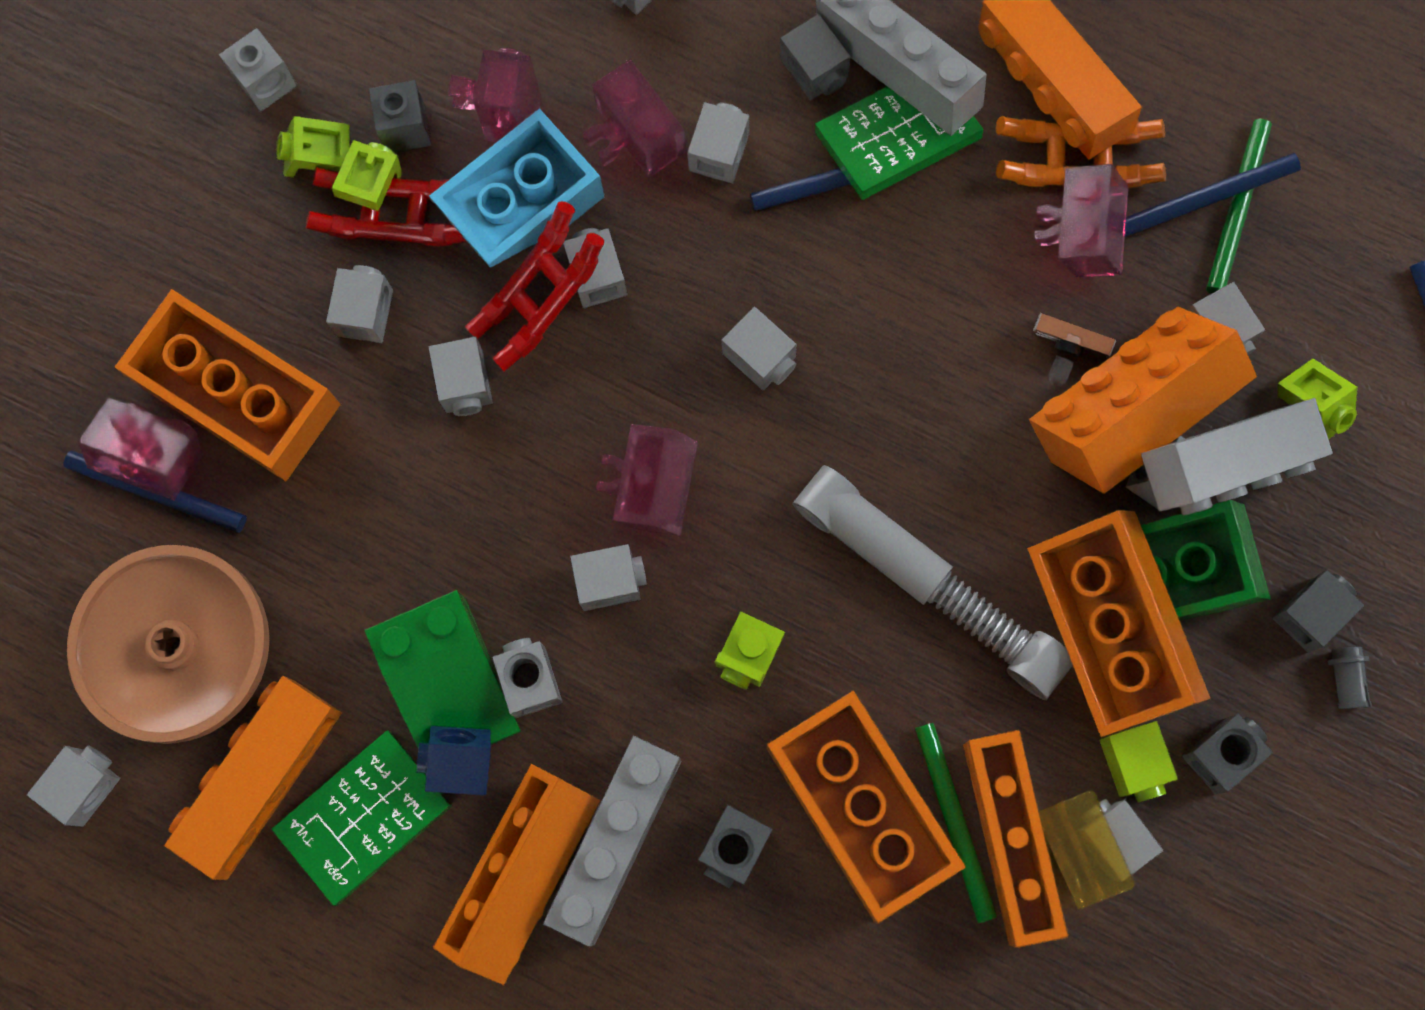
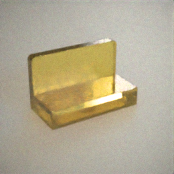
[1038,790,1135,910]

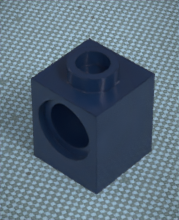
[416,726,491,795]

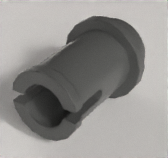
[1327,647,1372,709]

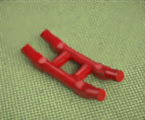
[306,167,467,246]
[465,201,604,372]

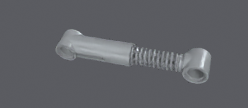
[792,465,1073,700]

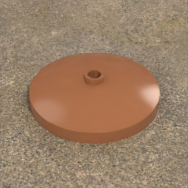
[67,545,269,744]

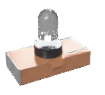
[1033,313,1116,386]

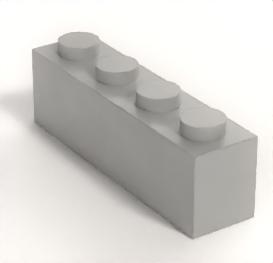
[816,0,987,136]
[1141,398,1333,515]
[543,736,682,947]

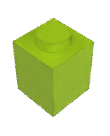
[1099,721,1178,803]

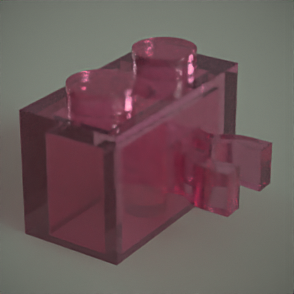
[448,48,541,142]
[583,59,686,177]
[1034,164,1128,278]
[79,398,202,500]
[596,424,698,536]

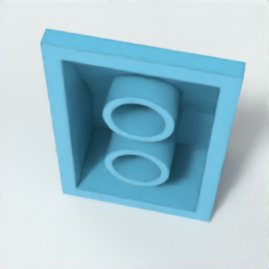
[429,108,604,268]

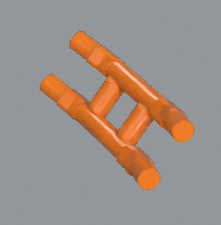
[996,116,1166,188]

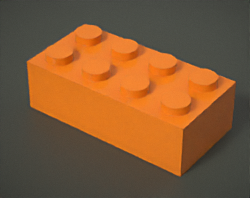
[115,289,341,482]
[1028,307,1257,494]
[1027,510,1211,737]
[767,690,965,923]

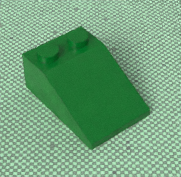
[1141,500,1271,621]
[364,590,521,748]

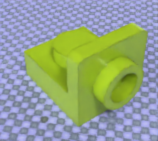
[277,116,349,177]
[332,140,402,211]
[1278,358,1357,439]
[715,611,785,690]

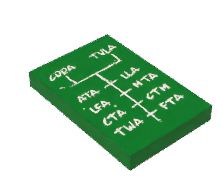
[815,87,984,200]
[271,730,452,906]

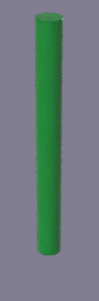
[1206,119,1272,294]
[915,723,997,923]

